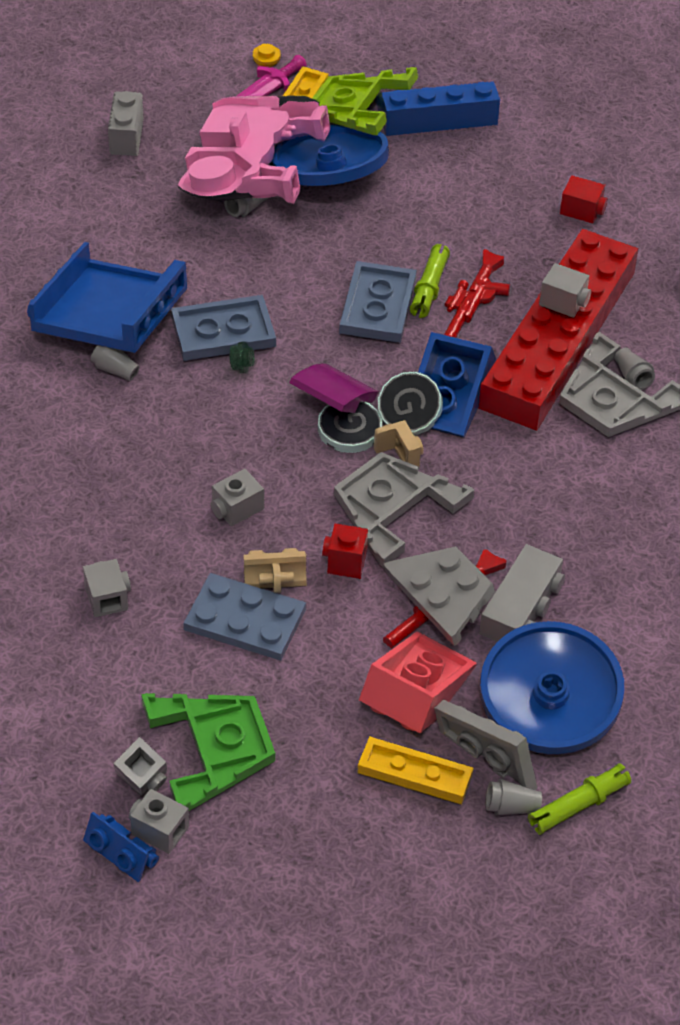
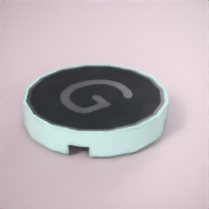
[378,372,443,436]
[318,401,382,453]

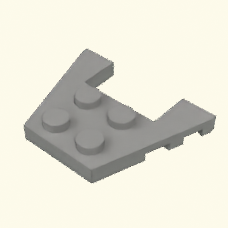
[559,332,680,437]
[334,452,474,568]

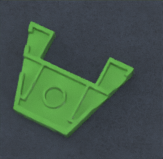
[141,693,275,811]

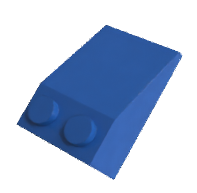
[418,332,496,437]

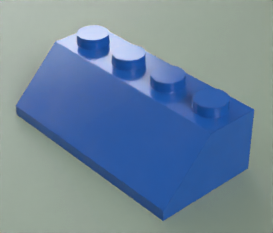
[375,81,500,136]

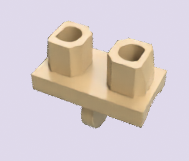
[243,548,307,593]

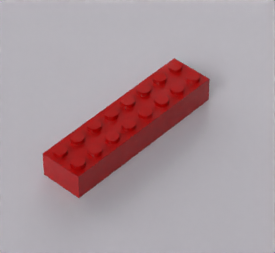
[478,229,639,431]

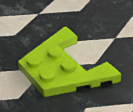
[312,67,418,136]

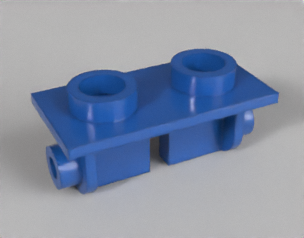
[83,812,159,882]

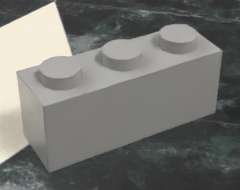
[479,544,565,642]

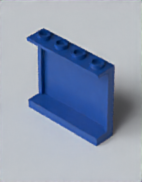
[27,242,187,353]

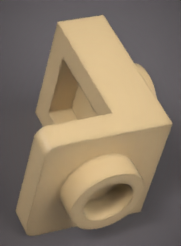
[374,420,423,467]

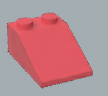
[359,631,477,733]

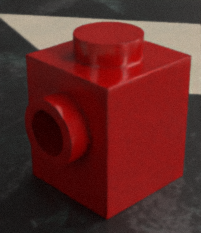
[560,175,608,224]
[322,523,368,579]

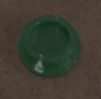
[230,341,255,373]

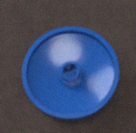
[272,125,389,186]
[480,621,624,754]

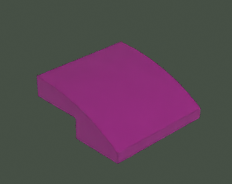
[289,364,379,413]

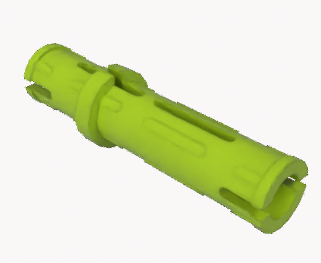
[410,244,450,318]
[528,763,632,835]

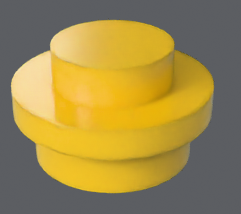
[253,43,281,67]

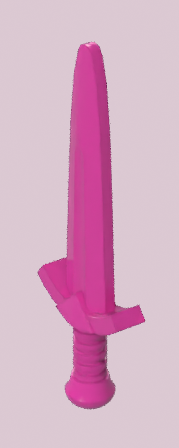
[236,55,306,97]

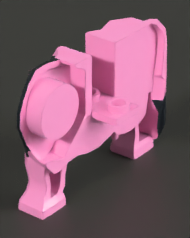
[178,96,330,204]

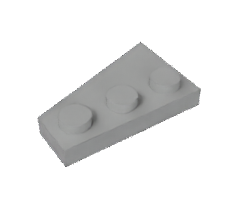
[434,699,537,790]

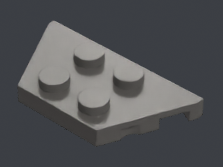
[383,547,495,646]

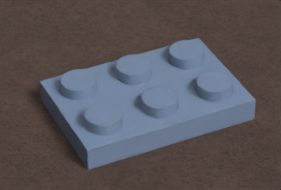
[339,261,417,343]
[171,295,276,361]
[183,573,306,661]

